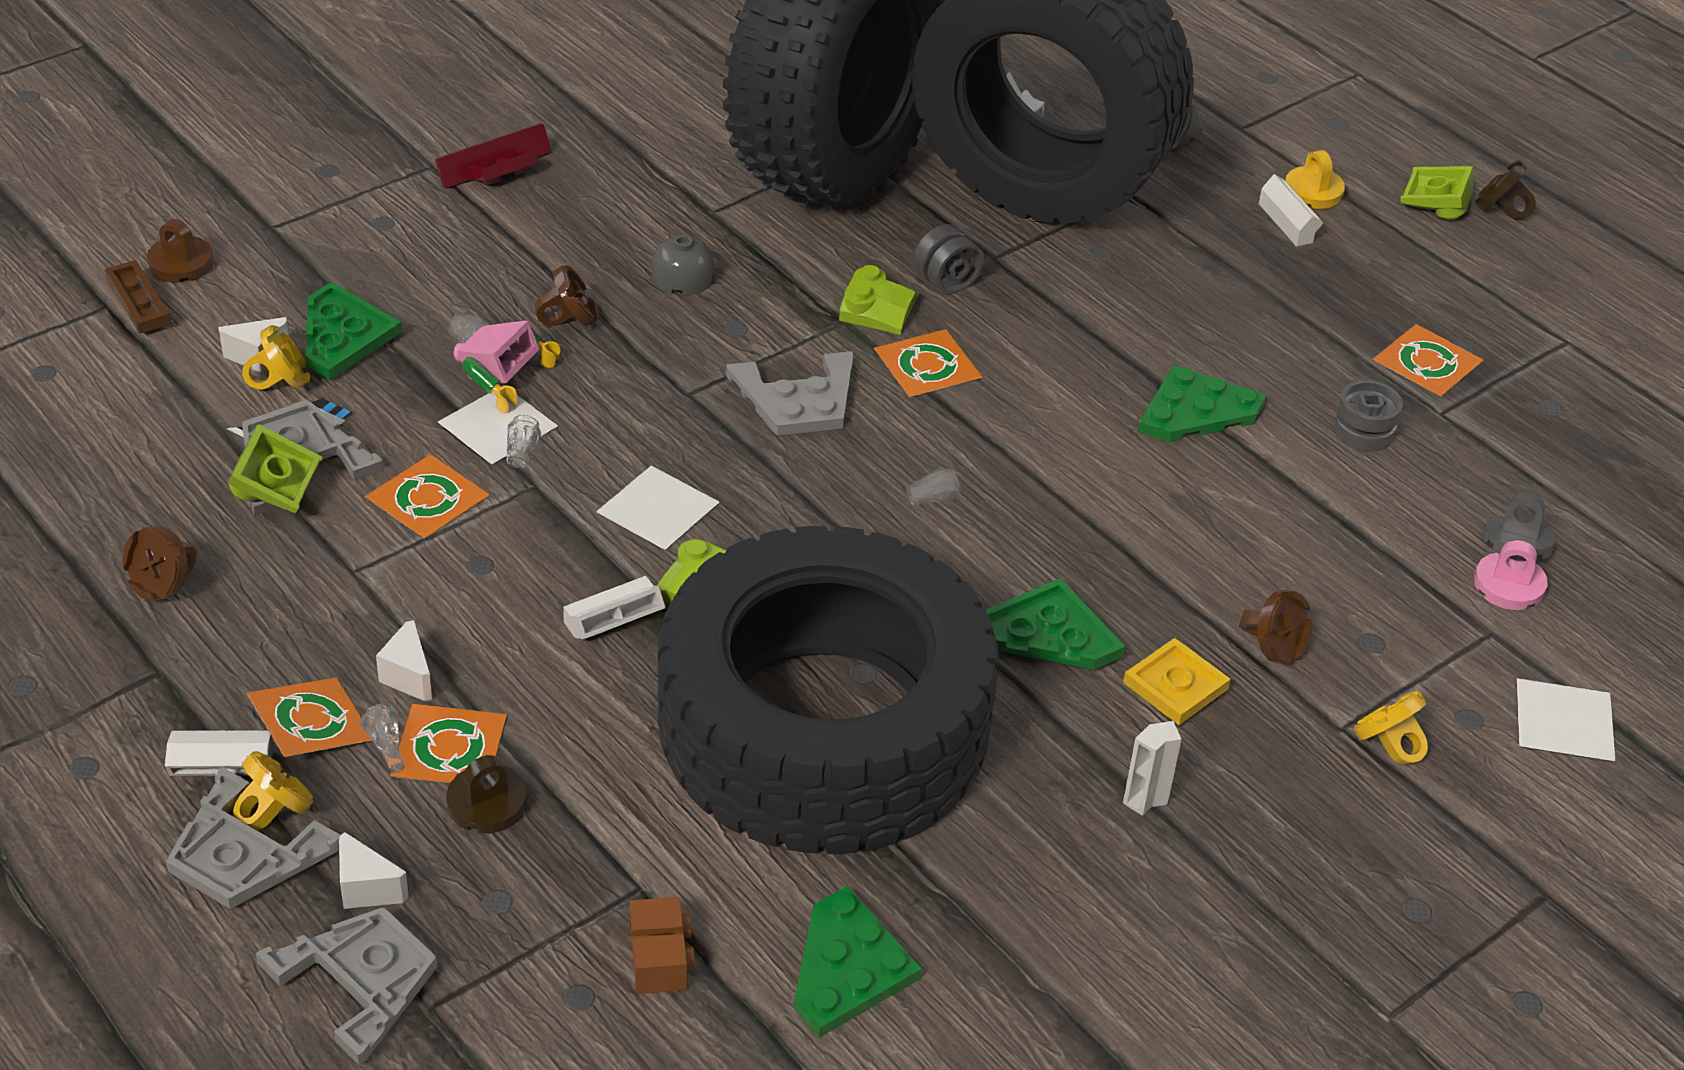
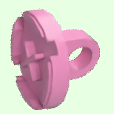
[1474,540,1548,611]

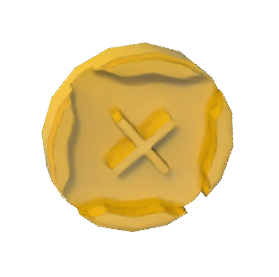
[1285,150,1345,209]
[242,325,310,390]
[1353,690,1428,765]
[233,751,313,831]

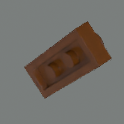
[105,260,171,334]

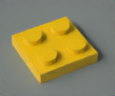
[1123,638,1231,725]

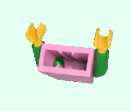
[454,321,561,413]

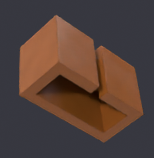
[630,897,695,994]

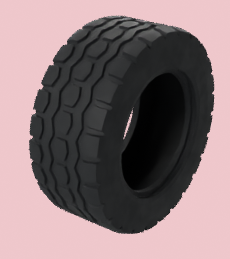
[912,0,1194,223]
[658,526,999,854]

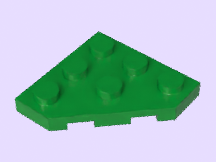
[305,282,402,380]
[1138,365,1267,442]
[986,578,1125,670]
[794,886,922,1038]

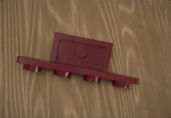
[435,123,551,188]

